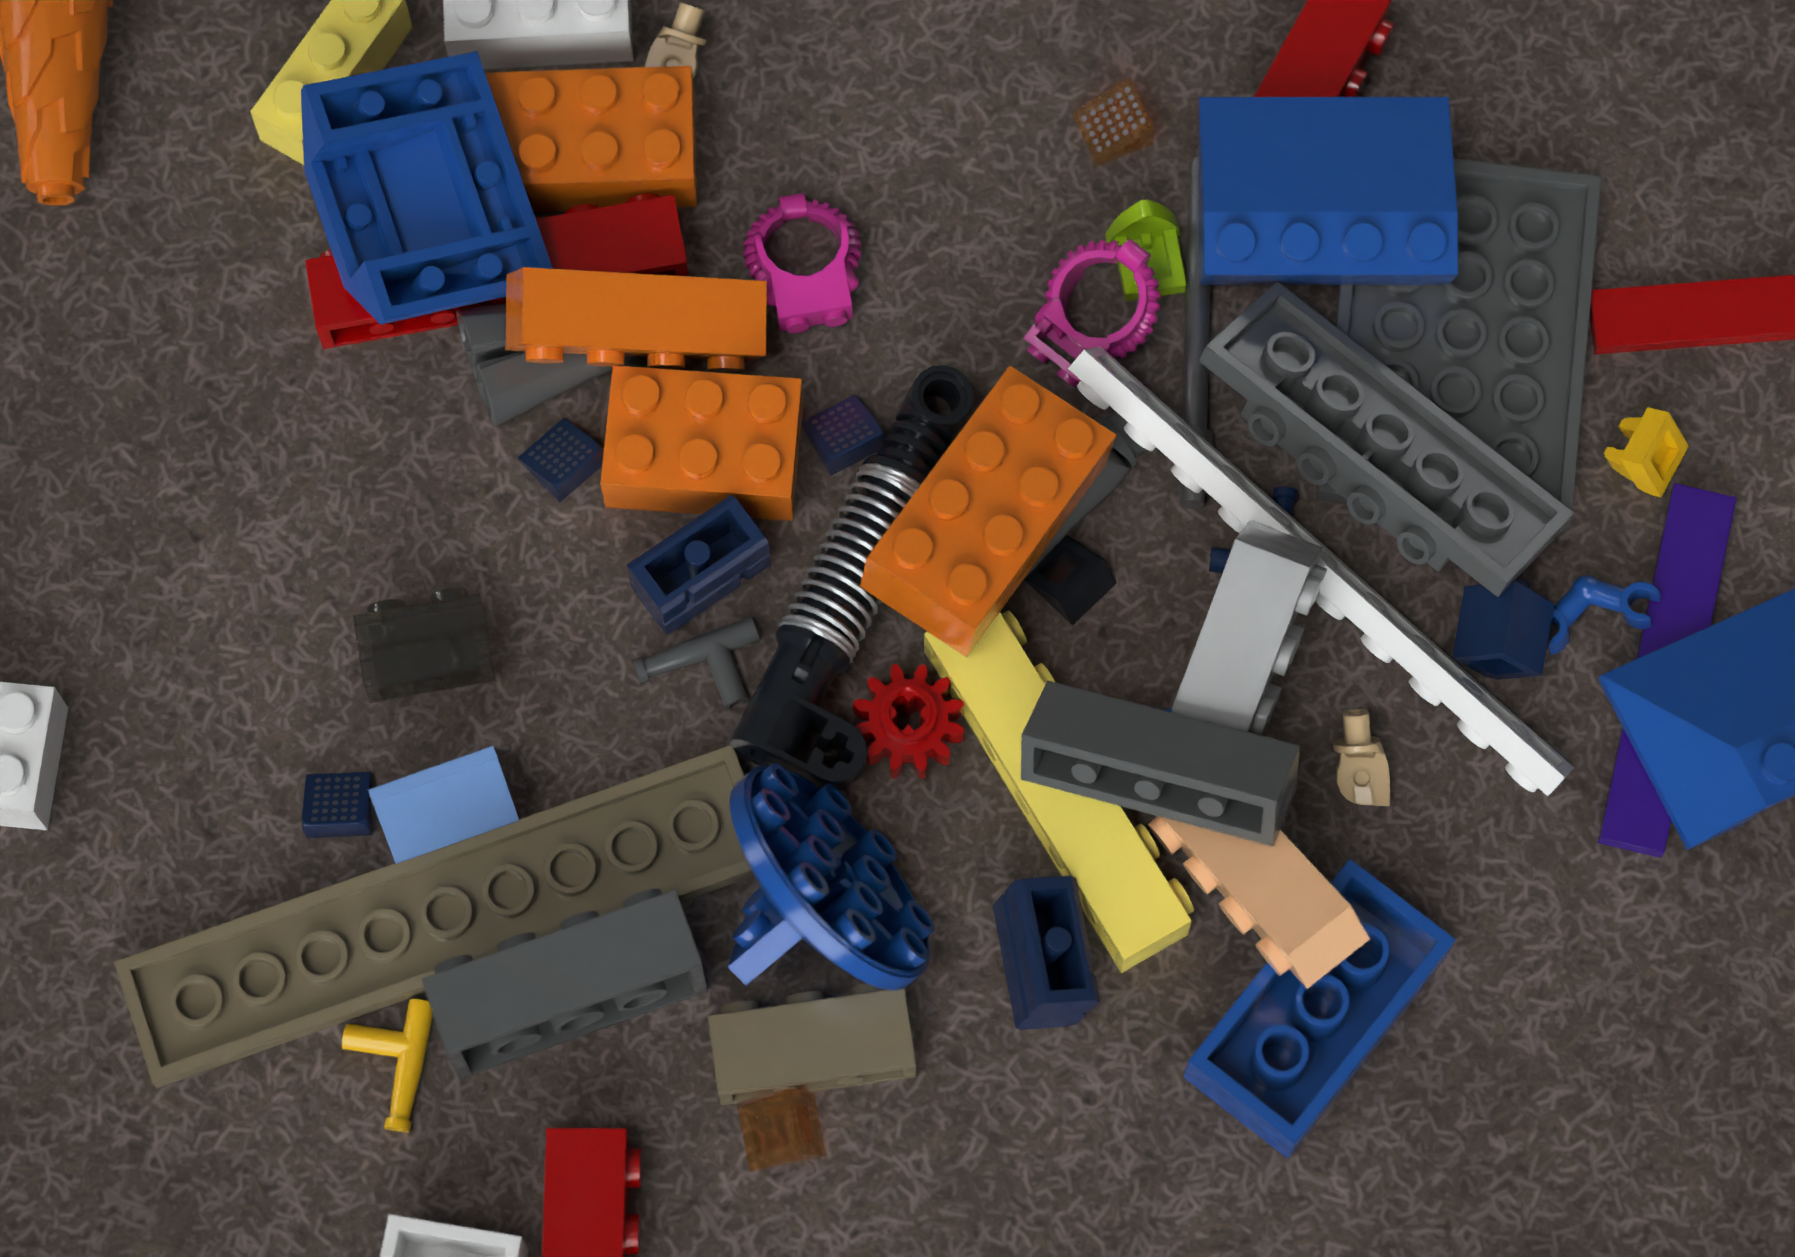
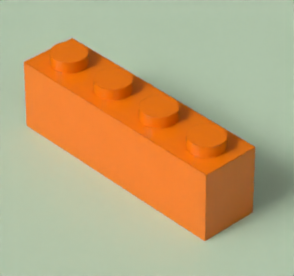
[505,267,767,372]

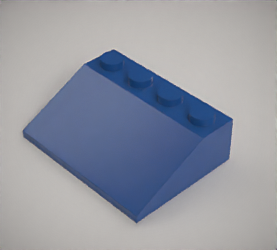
[1198,97,1458,285]

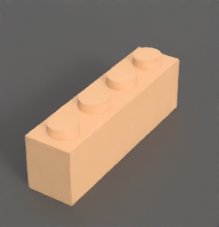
[1147,815,1370,989]

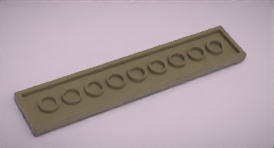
[114,745,754,1088]

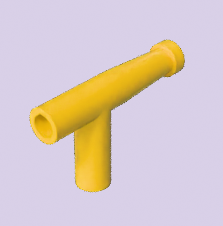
[342,999,433,1133]

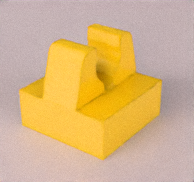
[1604,407,1689,498]

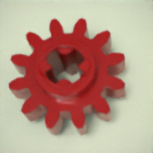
[853,664,964,779]

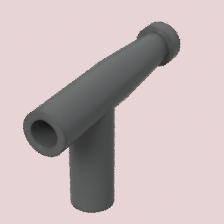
[631,617,760,710]

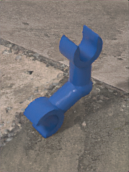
[1548,575,1661,655]

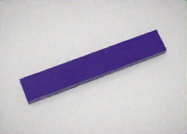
[1598,483,1737,858]

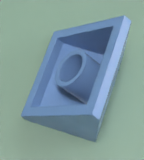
[368,746,519,864]

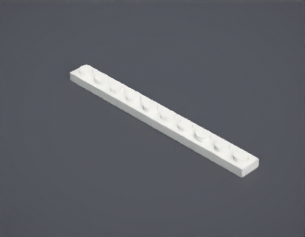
[1068,346,1574,796]

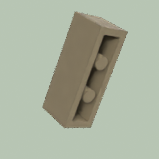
[708,983,916,1105]

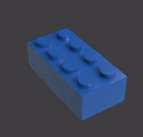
[1183,859,1456,1159]

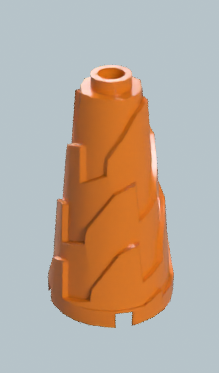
[0,0,113,206]

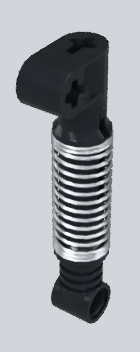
[730,365,974,791]

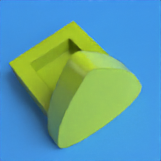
[1105,199,1187,301]

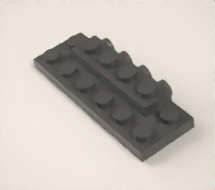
[1199,281,1574,597]

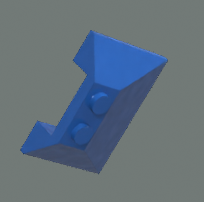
[301,51,553,325]
[1598,589,1795,850]

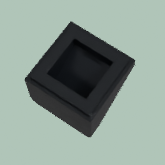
[1024,535,1117,625]

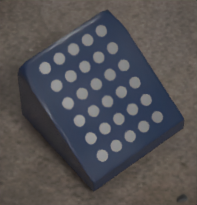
[801,395,885,476]
[518,418,604,502]
[302,772,371,838]

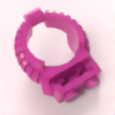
[743,193,862,334]
[1024,239,1161,387]

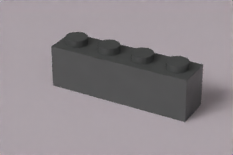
[1021,681,1300,846]

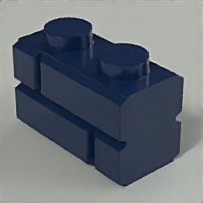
[626,494,771,635]
[992,876,1100,1030]

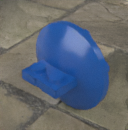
[728,763,935,990]

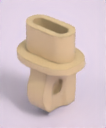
[645,2,707,79]
[1333,709,1390,806]

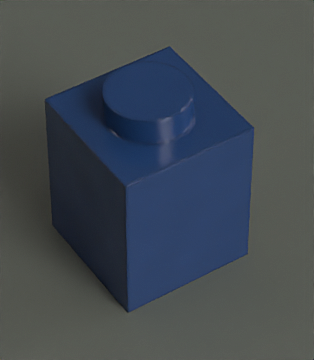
[1452,578,1554,680]

